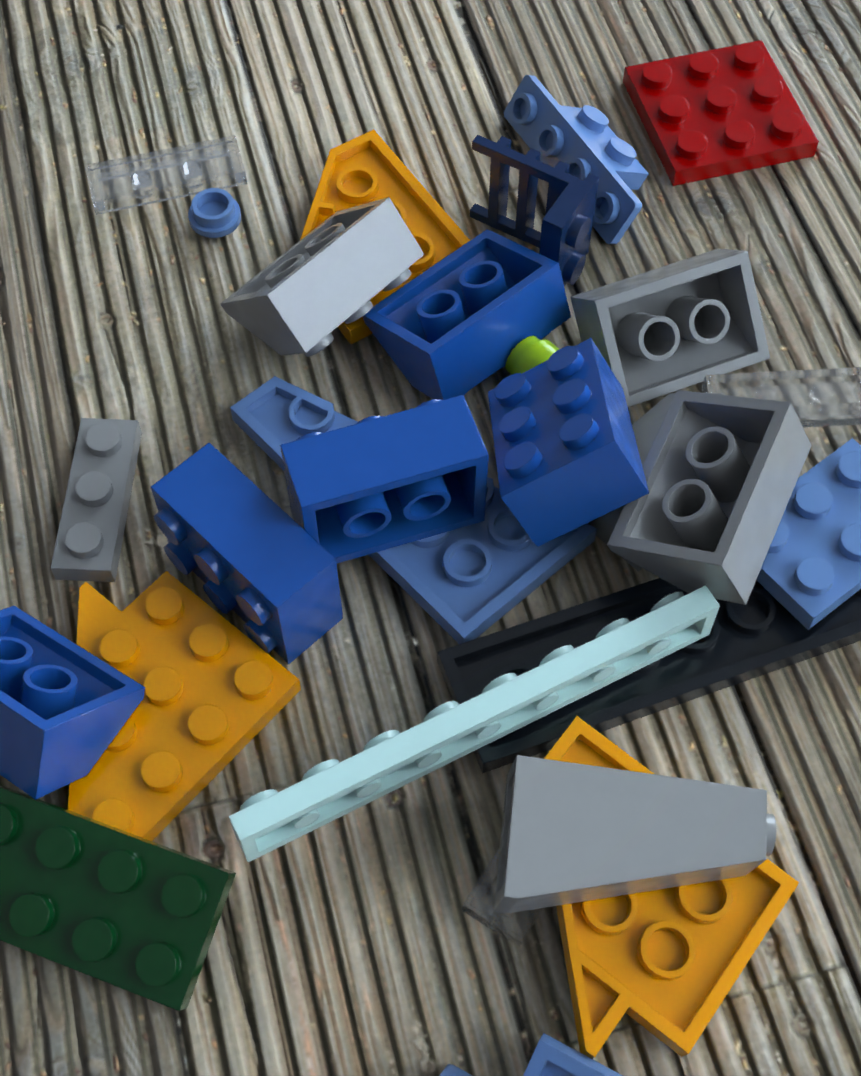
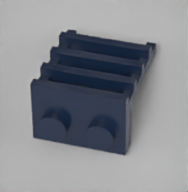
[470,135,599,286]

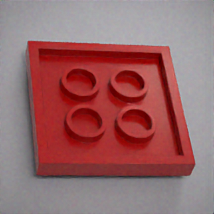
[623,40,819,186]

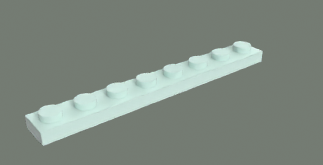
[229,585,720,862]

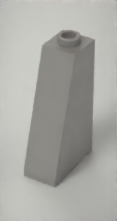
[494,755,776,913]

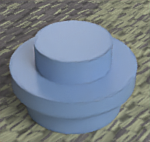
[188,188,241,238]

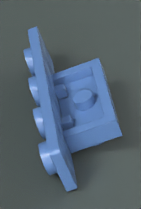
[504,75,649,244]

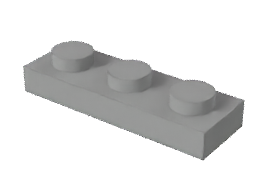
[50,418,142,582]

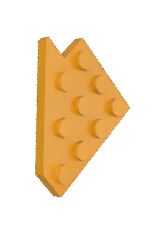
[300,129,470,344]
[68,571,301,841]
[544,716,799,1059]

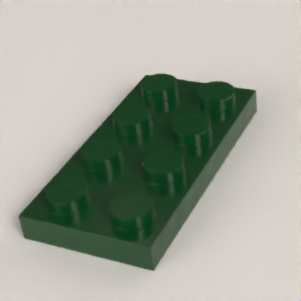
[0,785,236,1011]

